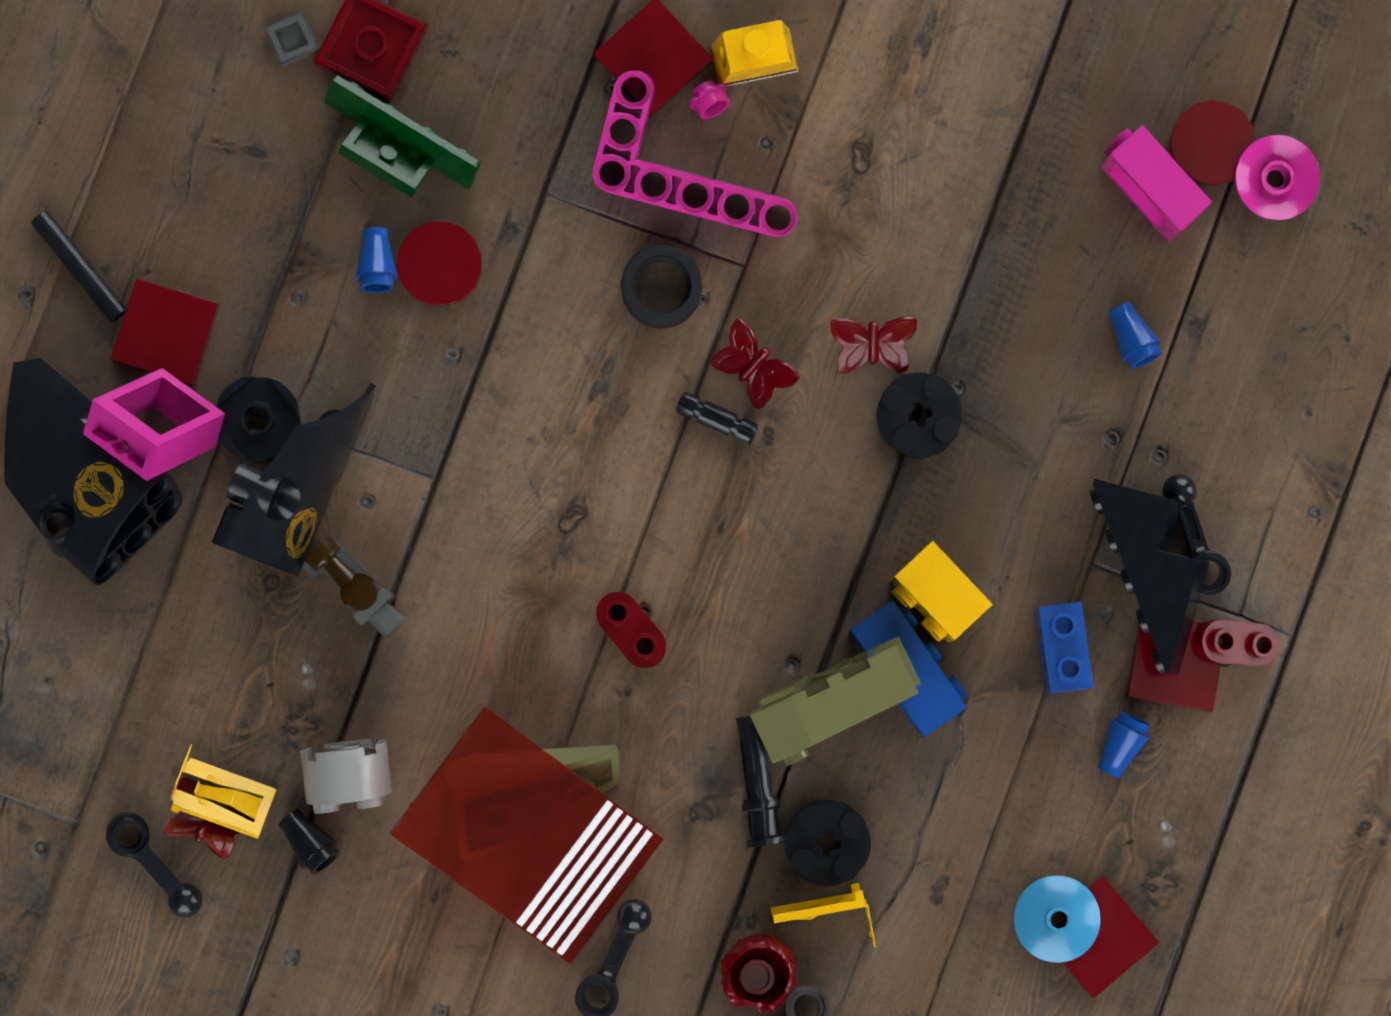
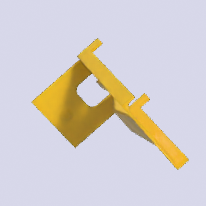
[170,744,277,839]
[770,883,876,947]

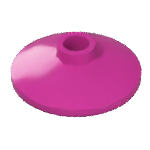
[1235,135,1320,221]

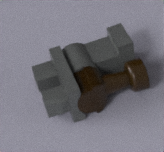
[302,537,406,638]

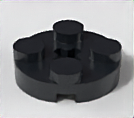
[876,372,962,459]
[216,376,302,463]
[784,800,871,886]

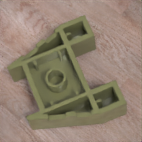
[750,636,921,766]

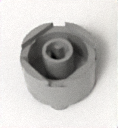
[300,739,393,814]

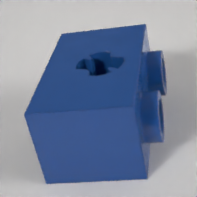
[1034,602,1094,694]

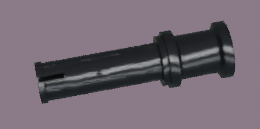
[736,716,785,848]

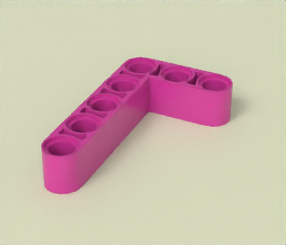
[592,70,798,237]

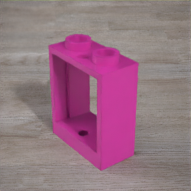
[1101,125,1212,242]
[83,368,225,481]

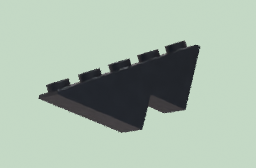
[1090,479,1209,674]

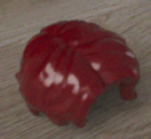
[720,933,797,1014]

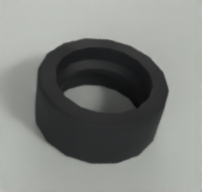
[621,245,702,329]

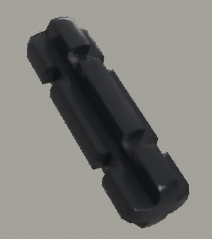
[676,392,758,445]

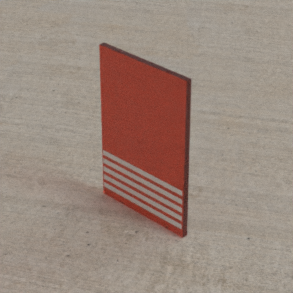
[389,706,663,964]

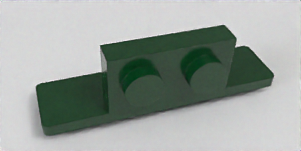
[325,75,481,198]

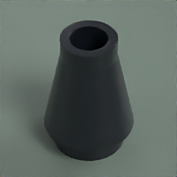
[279,809,340,875]

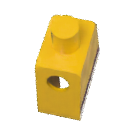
[711,20,798,86]

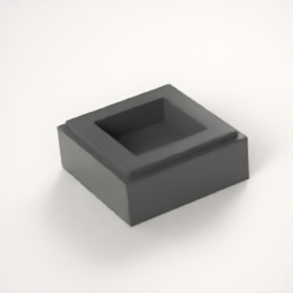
[263,10,320,68]

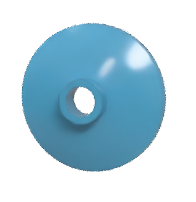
[1013,875,1100,963]

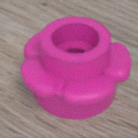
[689,81,730,120]

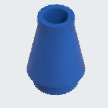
[355,227,398,293]
[1108,302,1162,369]
[1098,711,1151,778]

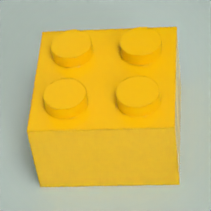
[890,541,993,643]

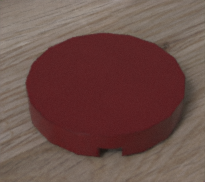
[1169,100,1256,187]
[397,221,482,307]

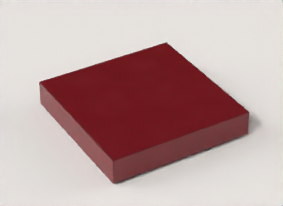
[313,0,428,102]
[593,0,713,118]
[110,278,220,386]
[1127,621,1225,712]
[1051,876,1159,999]

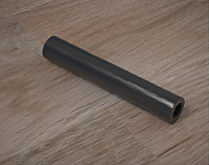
[31,210,127,323]

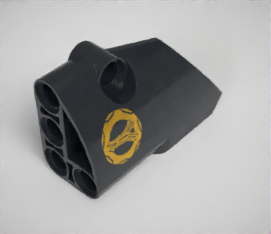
[4,358,183,585]
[211,383,376,576]

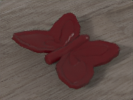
[830,317,917,374]
[711,318,800,409]
[163,777,255,859]

